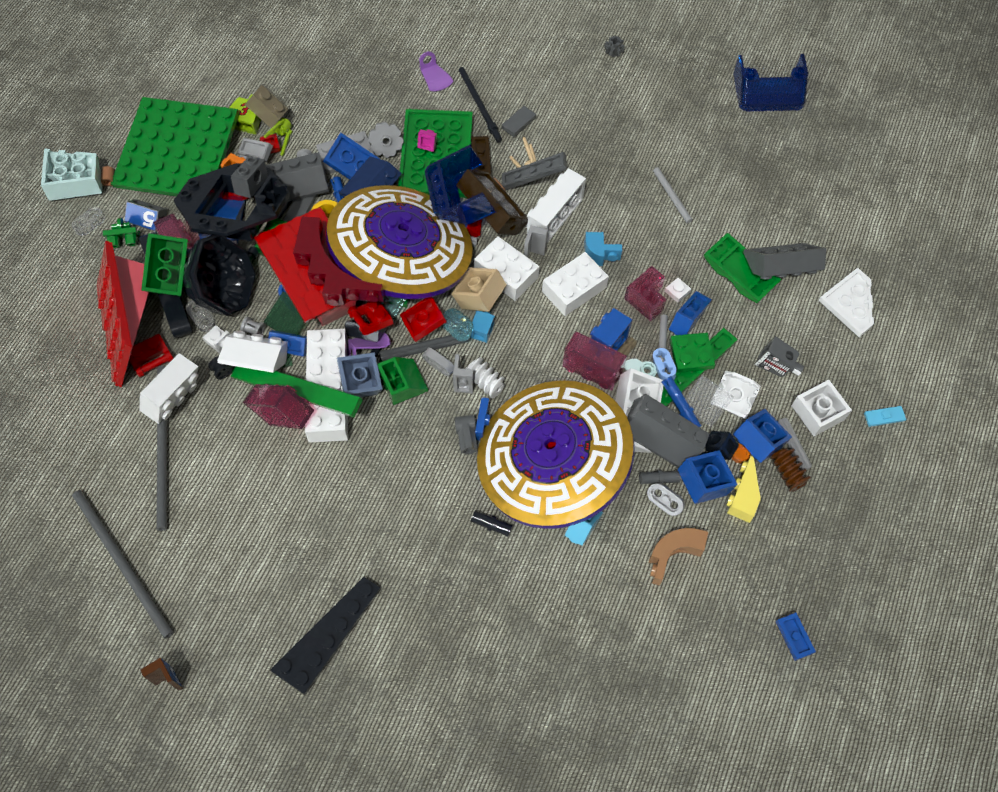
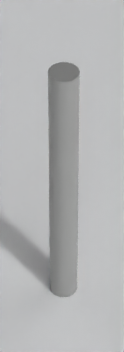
[653,167,693,224]
[657,315,668,379]

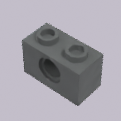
[231,156,268,198]

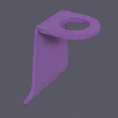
[419,51,453,91]
[347,333,390,356]

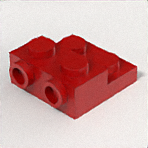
[400,297,447,342]

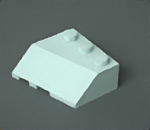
[41,148,103,201]

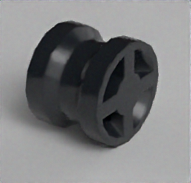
[208,356,233,380]

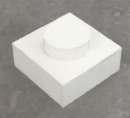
[665,278,691,303]

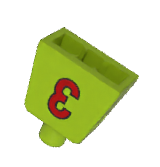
[229,94,261,135]

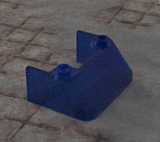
[733,54,808,111]
[425,145,495,225]

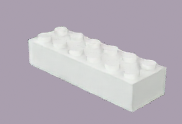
[305,329,348,442]

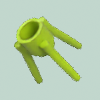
[264,118,292,156]

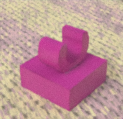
[417,129,437,152]

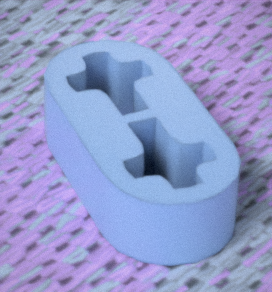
[653,348,676,380]

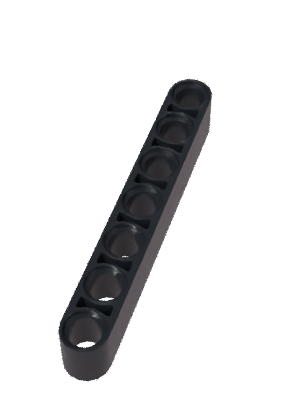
[139,232,193,339]

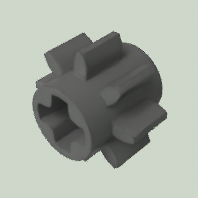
[604,36,625,57]

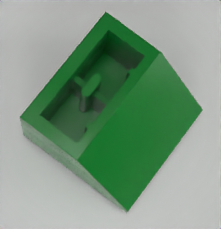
[377,357,428,405]

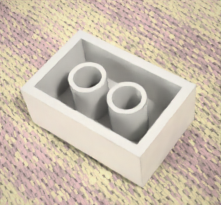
[474,236,539,301]
[542,252,609,316]
[139,353,198,424]

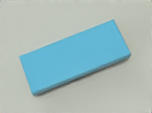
[864,406,906,427]

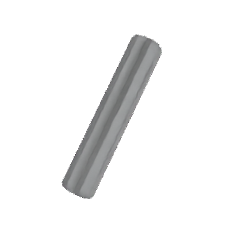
[778,418,812,470]

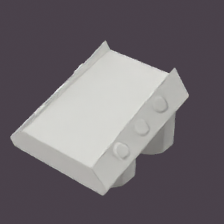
[710,371,761,419]

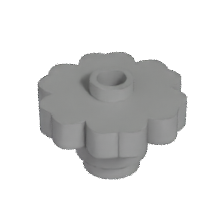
[368,121,403,158]

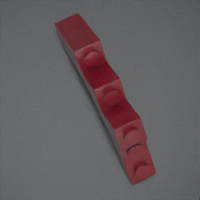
[293,217,385,306]

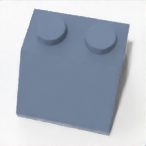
[336,352,382,397]

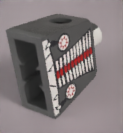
[754,336,804,377]

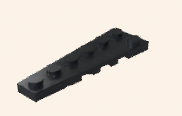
[270,577,381,695]

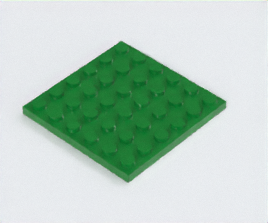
[111,97,240,196]

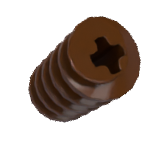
[770,448,811,492]

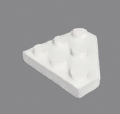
[819,268,874,337]

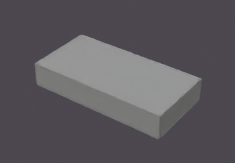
[237,138,273,161]

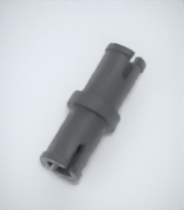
[639,470,681,485]

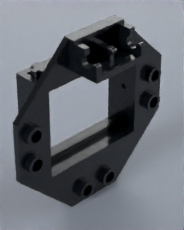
[174,163,290,241]

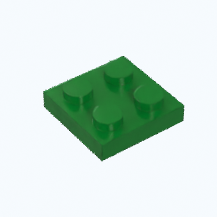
[670,332,715,372]

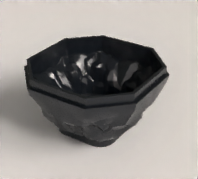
[182,234,256,316]

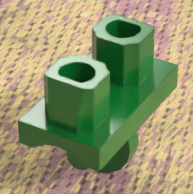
[103,218,141,248]

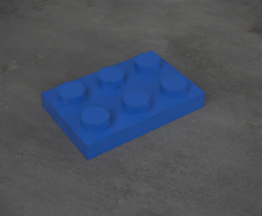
[322,132,380,179]

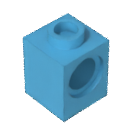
[470,311,494,343]

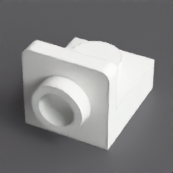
[202,325,230,353]

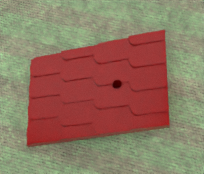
[254,207,356,326]
[97,240,149,387]

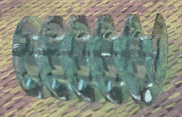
[441,308,473,342]

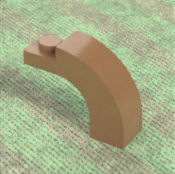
[649,528,708,586]

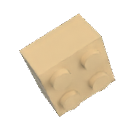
[451,267,507,312]

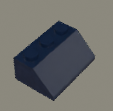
[339,156,402,198]

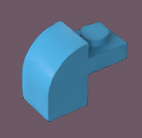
[584,232,622,266]

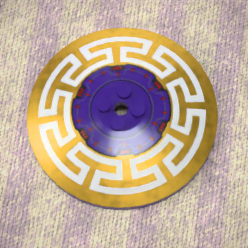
[326,185,472,299]
[477,380,635,529]

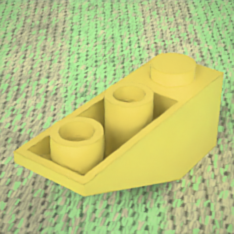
[726,456,761,523]

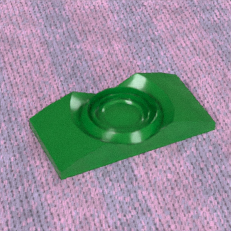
[704,233,782,303]

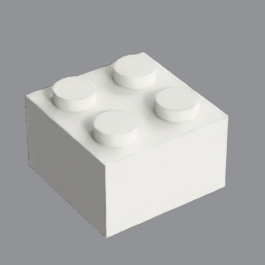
[792,380,852,436]

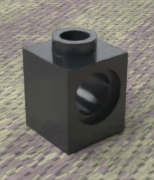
[705,431,739,460]

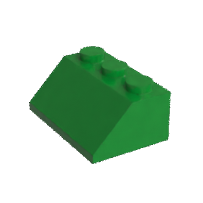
[141,233,188,296]

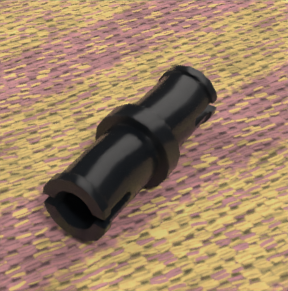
[470,510,513,537]

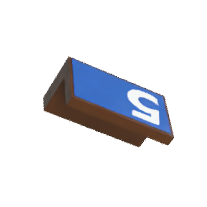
[140,658,183,691]

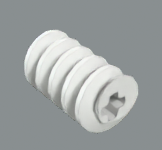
[466,357,504,398]

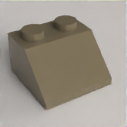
[245,84,289,128]

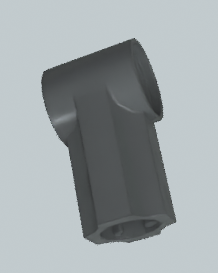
[454,415,477,455]

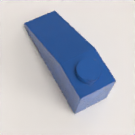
[669,291,712,335]

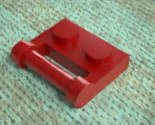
[347,301,394,335]
[129,334,173,378]

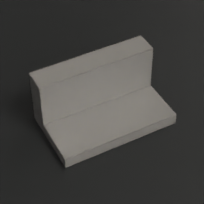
[524,225,548,258]
[453,354,474,394]

